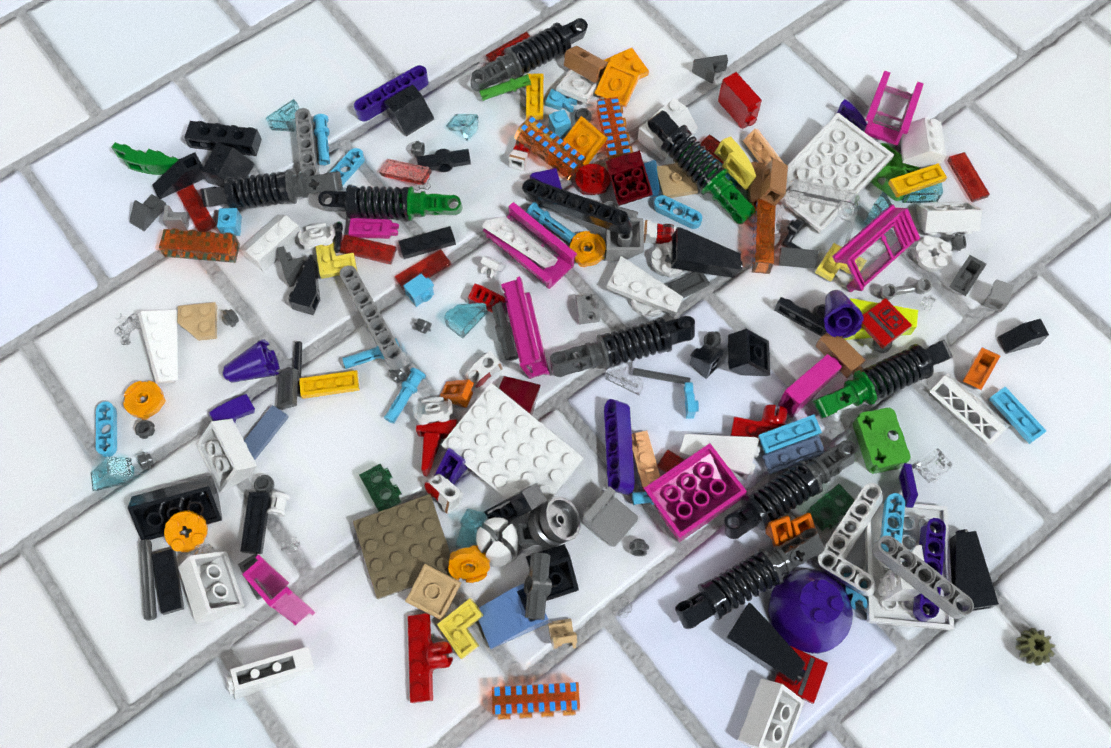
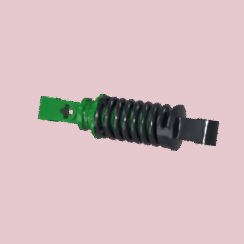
[647,110,755,225]
[318,184,463,221]
[813,340,953,419]

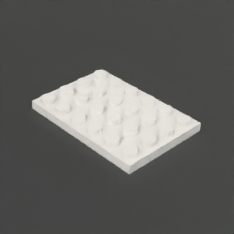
[780,113,894,234]
[441,383,584,516]
[864,501,954,631]

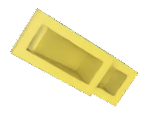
[714,136,756,190]

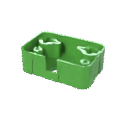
[870,143,920,201]
[853,408,911,474]

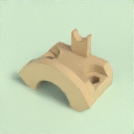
[548,618,577,649]

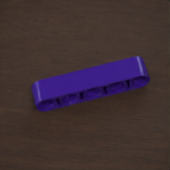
[354,65,429,122]
[604,399,635,495]
[913,518,946,622]

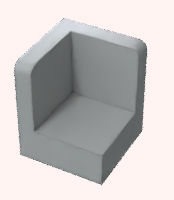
[163,205,190,231]
[983,279,1014,312]

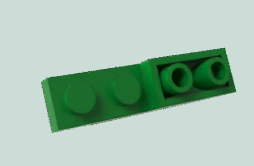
[111,142,179,175]

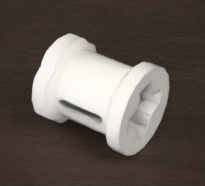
[267,492,290,517]

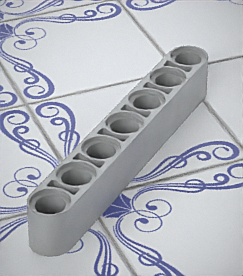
[340,265,405,370]

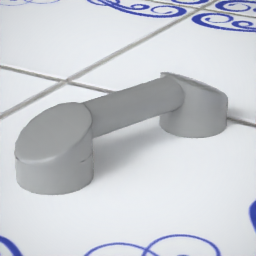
[880,277,933,300]

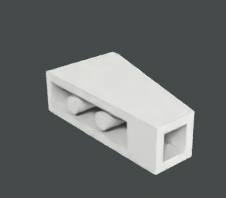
[678,434,761,480]
[227,646,314,700]

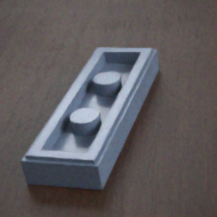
[244,405,289,460]
[762,435,825,474]

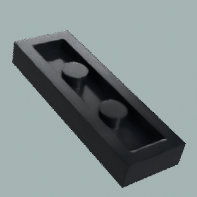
[398,226,456,259]
[774,297,827,337]
[240,492,271,554]
[152,549,184,615]

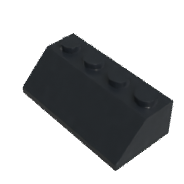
[127,475,222,540]

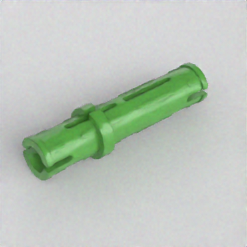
[480,74,531,101]

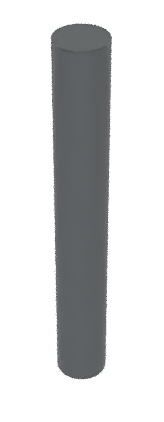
[633,368,690,384]

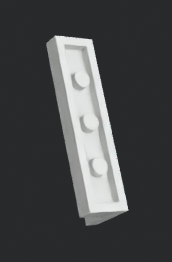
[929,373,1010,445]

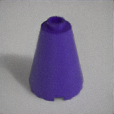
[824,290,864,338]
[222,339,280,383]

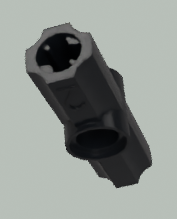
[416,149,471,172]

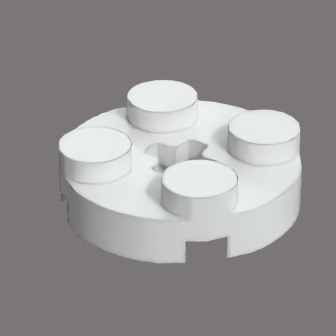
[298,223,335,249]
[913,235,952,272]
[651,241,685,278]
[413,397,453,425]

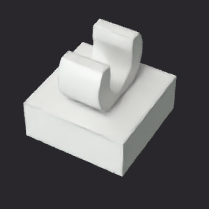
[481,256,505,278]

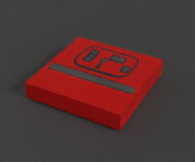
[861,298,912,349]
[774,646,828,704]

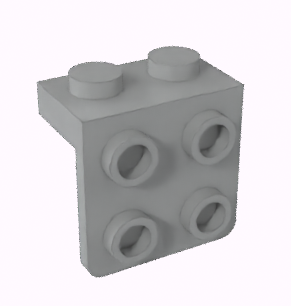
[583,486,638,547]

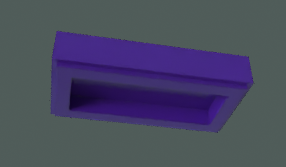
[899,463,918,508]

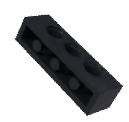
[184,121,262,156]

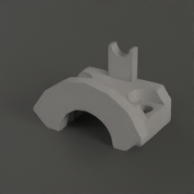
[575,294,600,325]

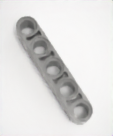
[295,108,320,186]
[872,535,974,619]

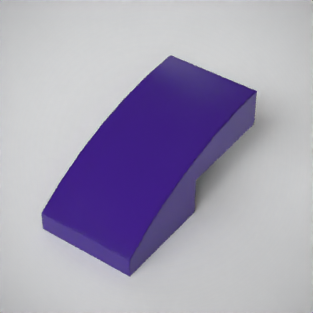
[837,99,867,132]
[209,394,255,423]

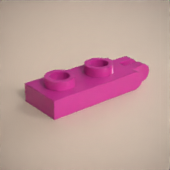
[348,218,399,239]

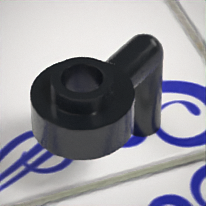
[782,218,804,249]

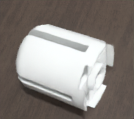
[476,517,519,567]

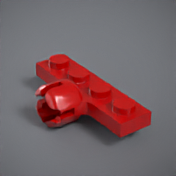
[730,404,788,443]
[408,613,453,703]

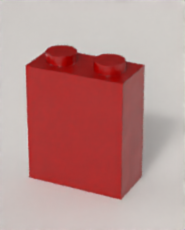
[718,72,762,129]

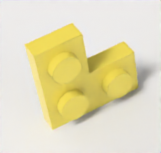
[315,242,358,279]
[815,243,866,282]
[437,598,484,659]

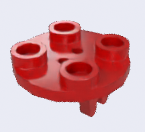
[575,164,610,195]

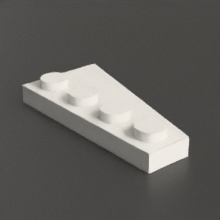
[482,216,558,268]
[607,256,683,316]
[138,310,178,384]

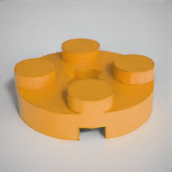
[570,231,606,267]
[123,380,166,420]
[164,510,208,552]
[448,545,490,583]

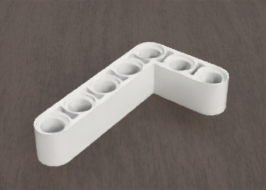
[818,483,883,596]

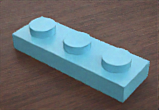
[988,387,1046,444]
[758,415,822,454]

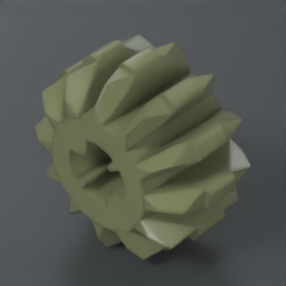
[1015,628,1056,666]

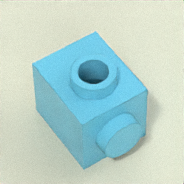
[548,110,571,141]
[217,208,242,238]
[403,273,434,307]

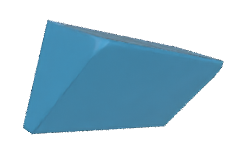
[644,160,659,197]

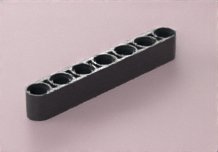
[522,179,633,235]

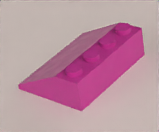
[644,443,747,543]

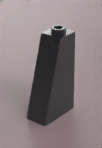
[671,227,743,278]
[949,529,999,612]
[726,603,807,685]

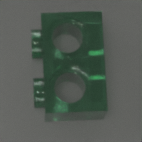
[359,463,402,512]
[806,484,855,531]

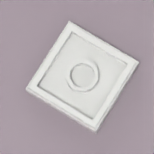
[556,69,600,104]

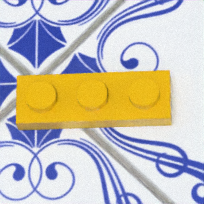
[526,74,544,120]
[888,163,947,198]
[299,370,360,399]

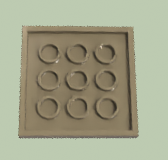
[353,494,451,600]

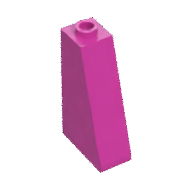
[778,354,842,418]

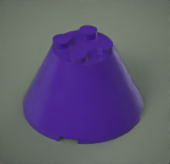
[768,569,853,654]

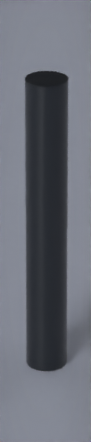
[294,341,302,396]

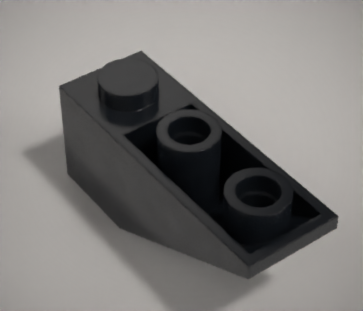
[152,152,205,199]
[288,254,320,316]
[484,483,547,522]

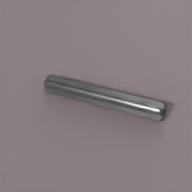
[139,539,157,621]

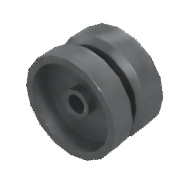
[528,497,581,549]

